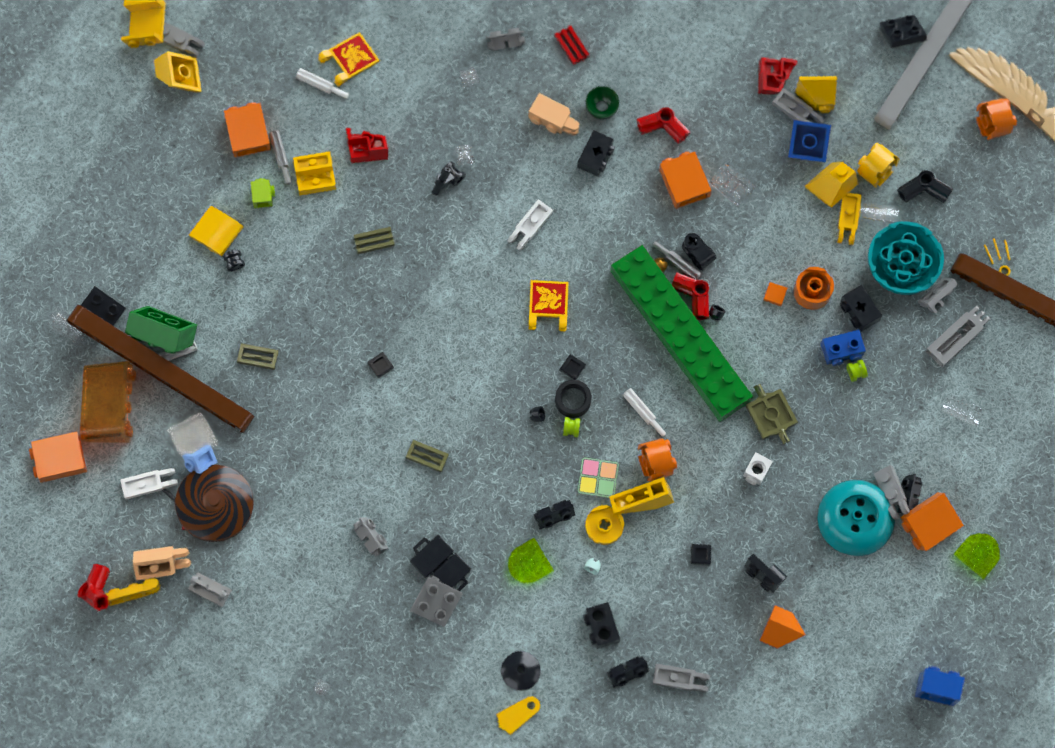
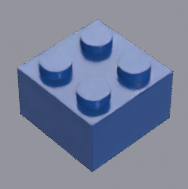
[788,120,831,162]
[915,666,965,706]

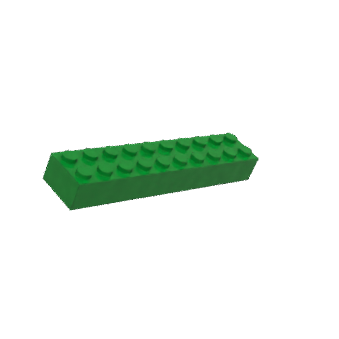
[610,245,753,422]

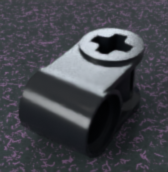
[682,233,716,270]

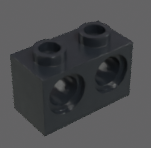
[583,602,620,649]

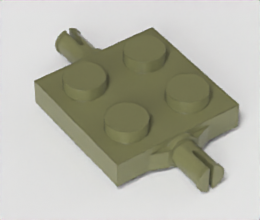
[746,384,798,445]

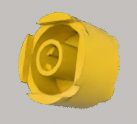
[857,142,900,188]

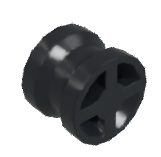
[223,250,245,272]

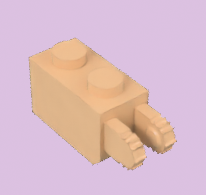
[528,93,580,135]
[133,546,191,580]

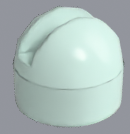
[584,558,601,575]

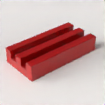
[554,25,590,65]

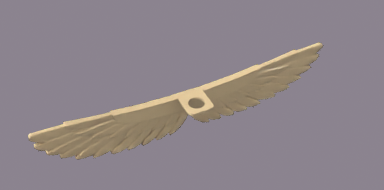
[949,47,1055,142]

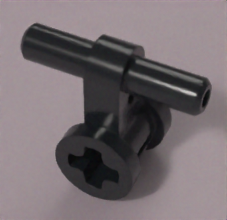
[432,161,466,195]

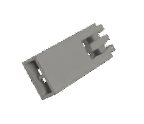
[925,305,991,368]

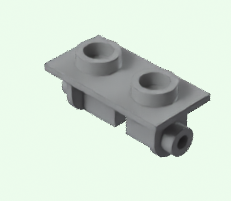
[486,28,525,51]
[353,517,389,557]
[188,572,232,607]

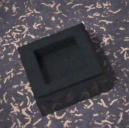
[367,352,394,378]
[560,354,586,380]
[691,544,711,565]

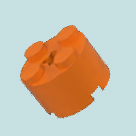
[976,98,1017,140]
[793,267,834,310]
[638,438,677,482]

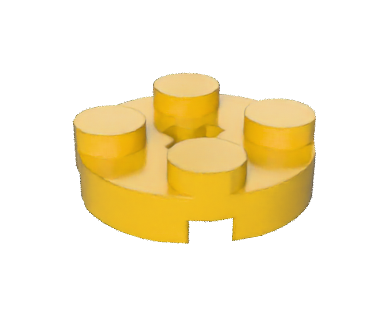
[585,505,624,545]

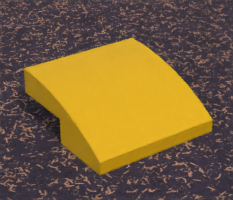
[293,151,337,196]
[189,206,243,256]

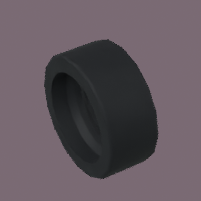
[555,379,592,418]

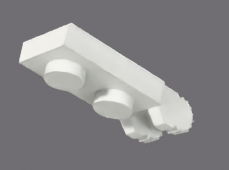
[508,199,553,251]
[120,468,178,500]

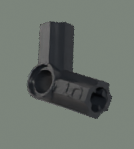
[897,170,953,203]

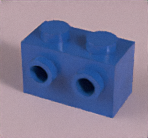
[821,330,866,366]

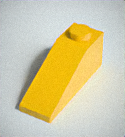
[609,477,674,515]

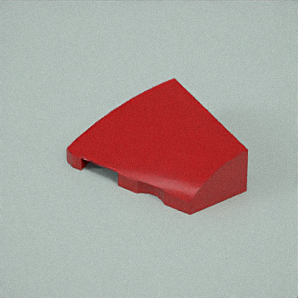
[758,57,798,95]
[346,128,388,163]

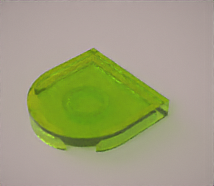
[953,533,1000,580]
[508,538,554,584]

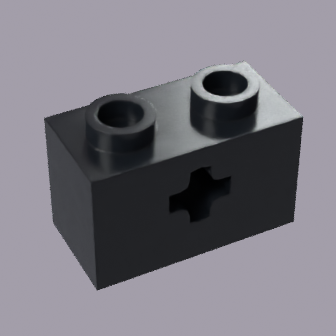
[577,130,615,176]
[840,285,882,332]

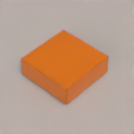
[763,282,787,306]

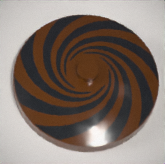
[175,465,254,542]

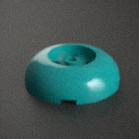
[868,221,944,295]
[817,480,895,556]

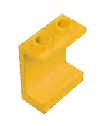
[121,0,166,48]

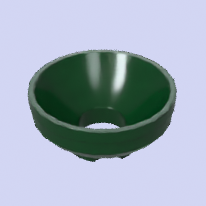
[586,86,619,119]

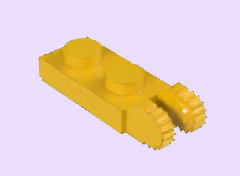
[837,193,862,245]
[105,578,161,607]

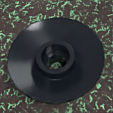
[501,651,541,691]

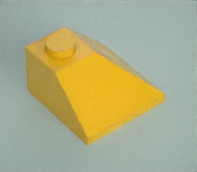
[154,51,202,93]
[795,76,837,113]
[805,162,858,208]

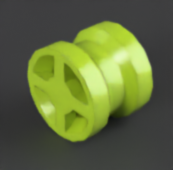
[846,359,868,382]
[563,417,580,438]

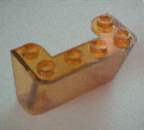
[80,361,136,443]

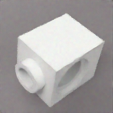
[743,452,773,485]

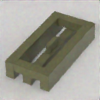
[354,227,395,254]
[237,343,279,370]
[406,440,449,473]

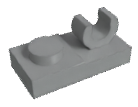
[918,277,958,313]

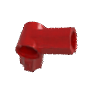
[636,107,690,144]
[672,273,709,320]
[78,564,110,611]

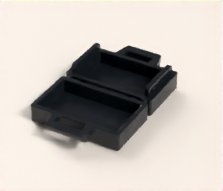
[410,535,471,591]

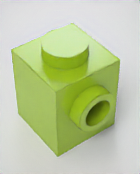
[251,178,275,209]

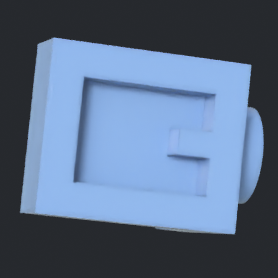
[183,445,217,474]

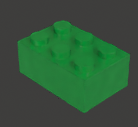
[125,306,198,354]

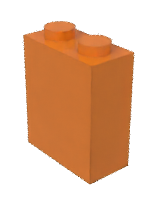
[224,102,271,158]
[659,151,712,209]
[29,431,87,483]
[900,492,964,551]

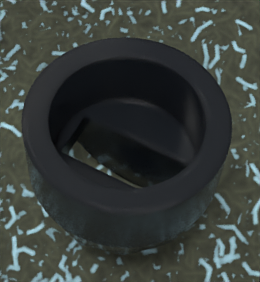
[709,304,726,321]
[529,406,545,422]

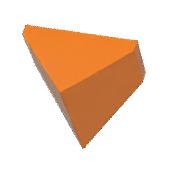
[760,605,806,649]

